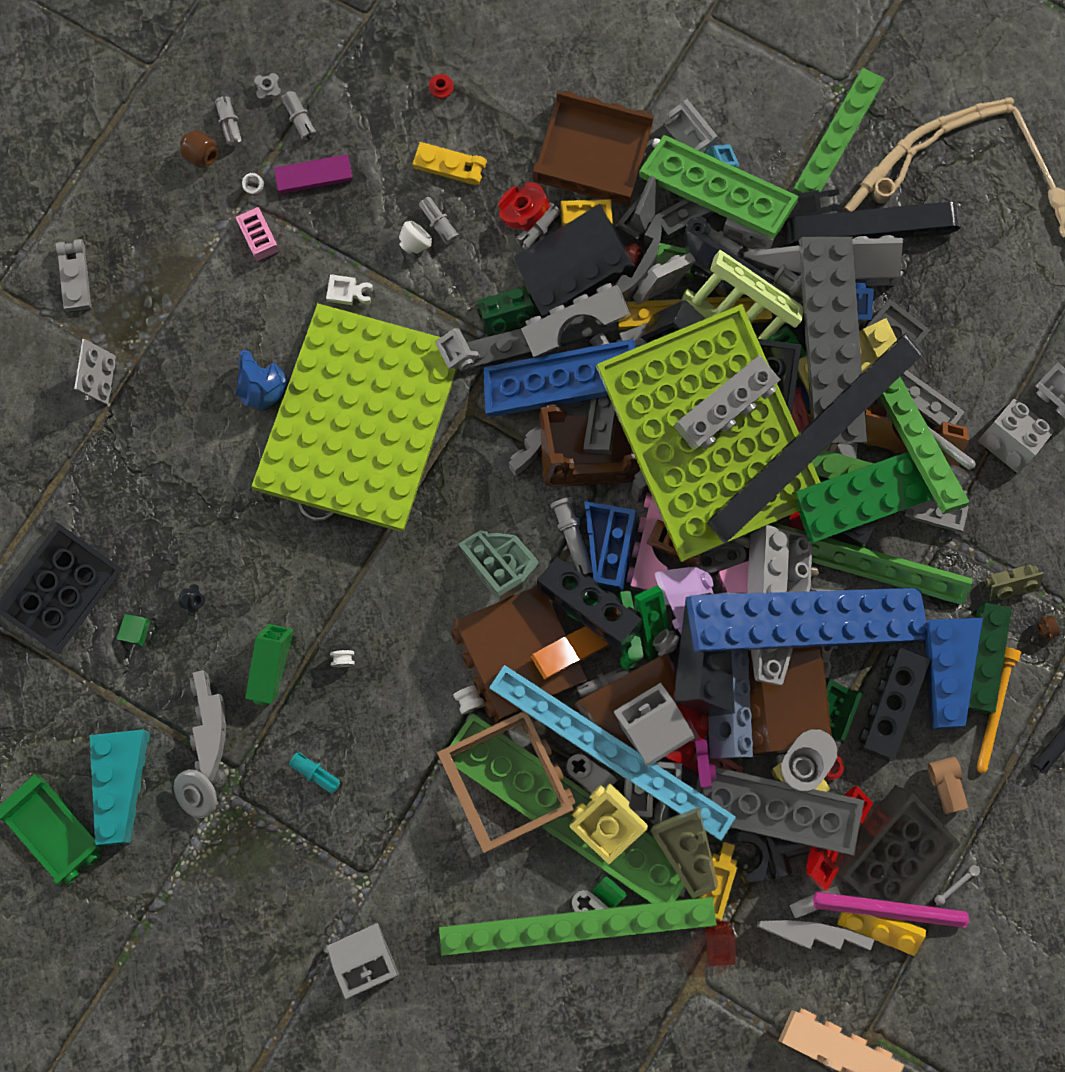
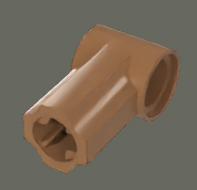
[927,757,968,814]

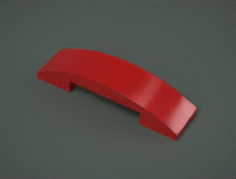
[807,786,873,891]

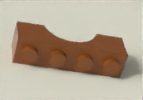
[864,404,969,466]

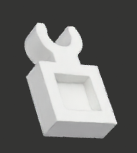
[326,275,373,305]

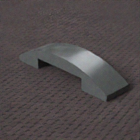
[616,215,661,302]

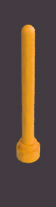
[977,647,1021,773]

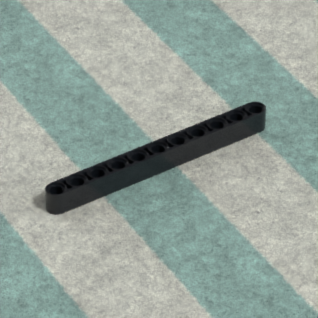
[706,332,925,543]

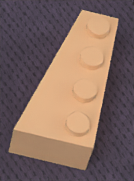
[778,1008,904,1072]

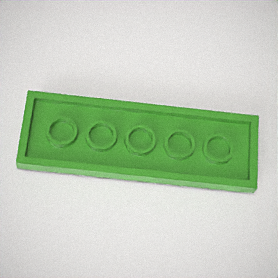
[639,135,798,239]

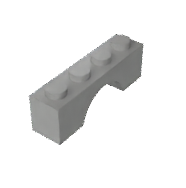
[521,283,631,357]

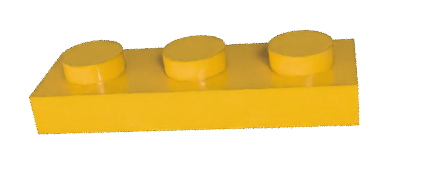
[837,912,926,956]

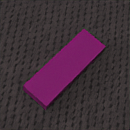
[274,154,353,194]

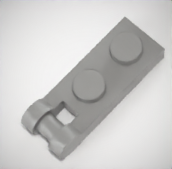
[56,239,91,312]

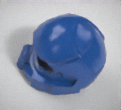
[235,350,286,411]

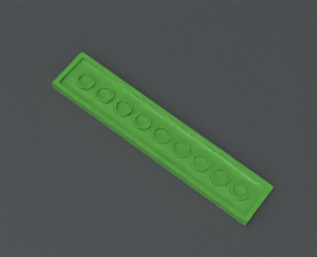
[449,713,685,903]

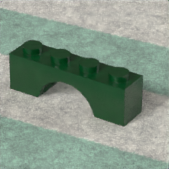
[968,603,1012,716]

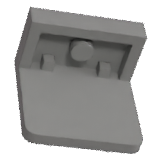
[978,399,1053,474]

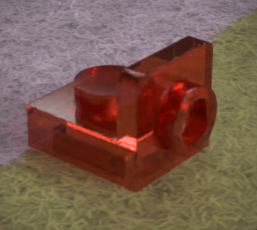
[704,920,736,967]

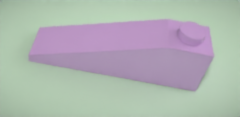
[655,567,713,634]

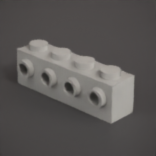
[673,355,780,450]

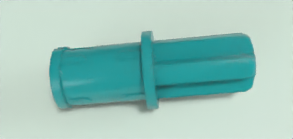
[289,751,340,793]

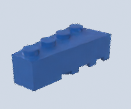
[924,618,983,730]

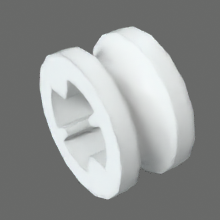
[330,650,355,667]

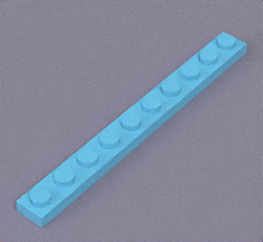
[489,665,736,841]

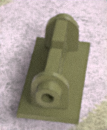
[985,564,1044,601]

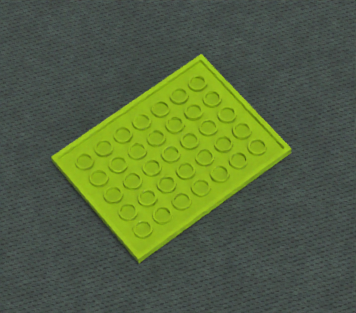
[252,304,457,532]
[596,304,821,562]

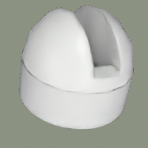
[242,173,264,194]

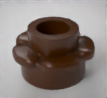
[1037,616,1060,641]

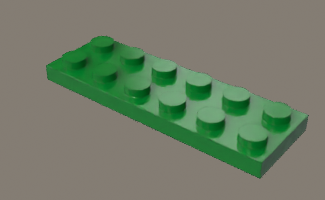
[792,451,934,543]

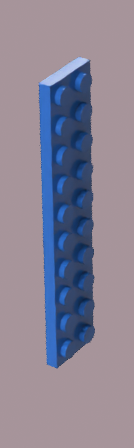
[686,588,927,652]

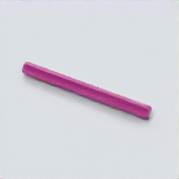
[812,892,969,928]

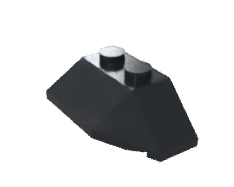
[683,226,774,299]

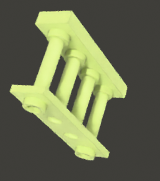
[682,250,804,340]

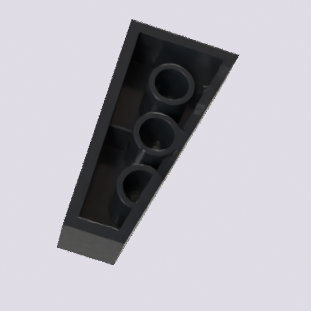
[674,593,735,716]

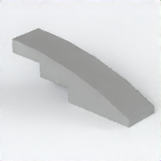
[756,920,874,950]

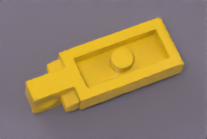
[699,842,737,921]

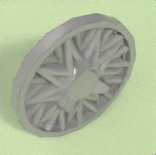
[173,769,217,818]

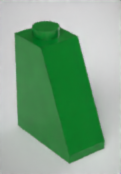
[245,624,294,705]

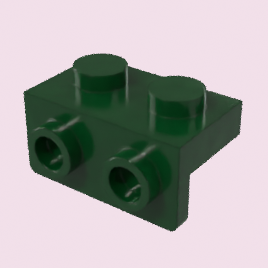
[477,287,535,337]
[825,678,862,742]

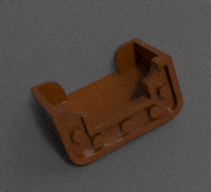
[539,405,641,487]
[573,653,677,766]

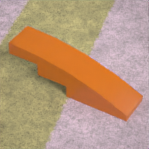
[531,615,616,680]

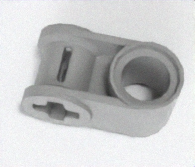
[565,754,617,794]

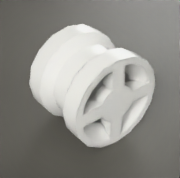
[453,685,485,715]

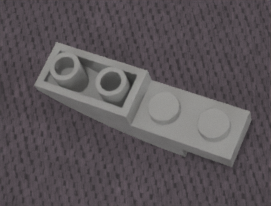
[190,670,226,782]

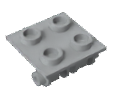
[74,339,116,405]

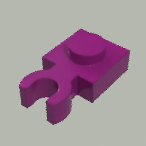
[695,740,717,790]

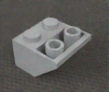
[614,683,695,766]
[327,923,399,999]

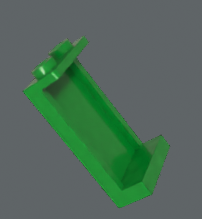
[0,774,104,886]

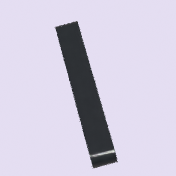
[785,202,961,247]

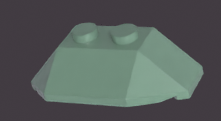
[458,530,539,603]

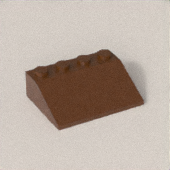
[748,647,832,756]

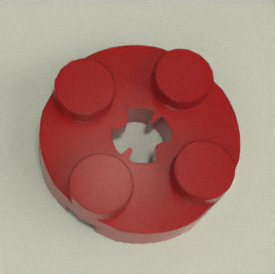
[498,182,550,231]

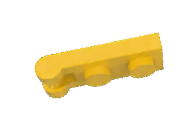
[413,142,487,185]

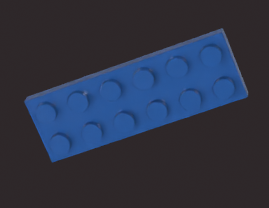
[484,339,636,417]

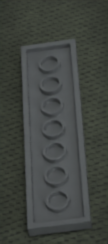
[799,237,867,444]

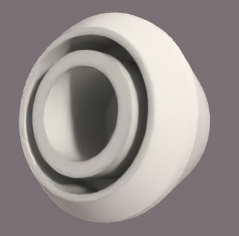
[399,221,432,254]

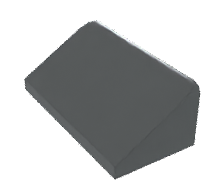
[629,176,662,234]

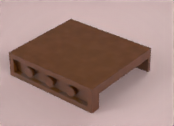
[533,90,654,207]
[451,586,587,723]

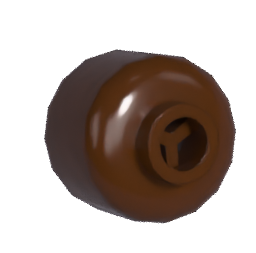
[180,130,218,168]

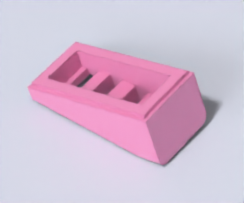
[236,207,279,262]

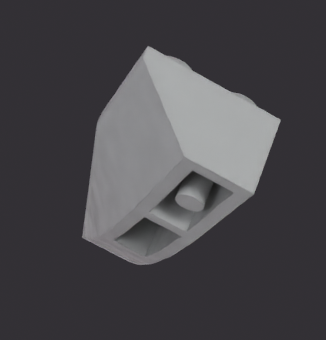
[742,235,903,286]
[747,525,812,686]

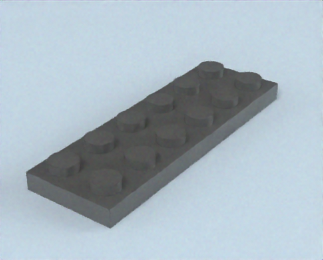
[696,767,864,856]

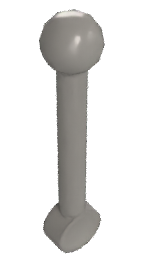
[934,865,980,906]

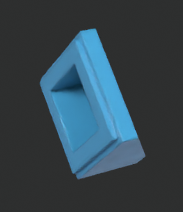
[705,144,739,168]

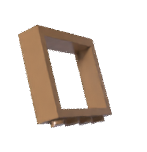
[437,711,576,854]

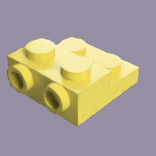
[569,784,648,864]

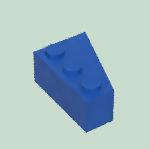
[584,501,639,593]

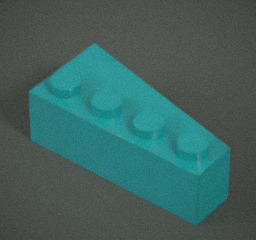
[90,730,151,846]

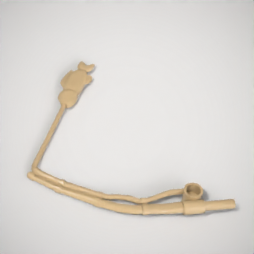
[843,98,1065,238]

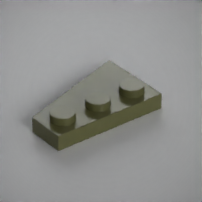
[651,807,718,899]

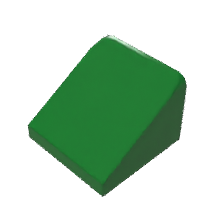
[117,614,151,647]
[592,877,626,908]

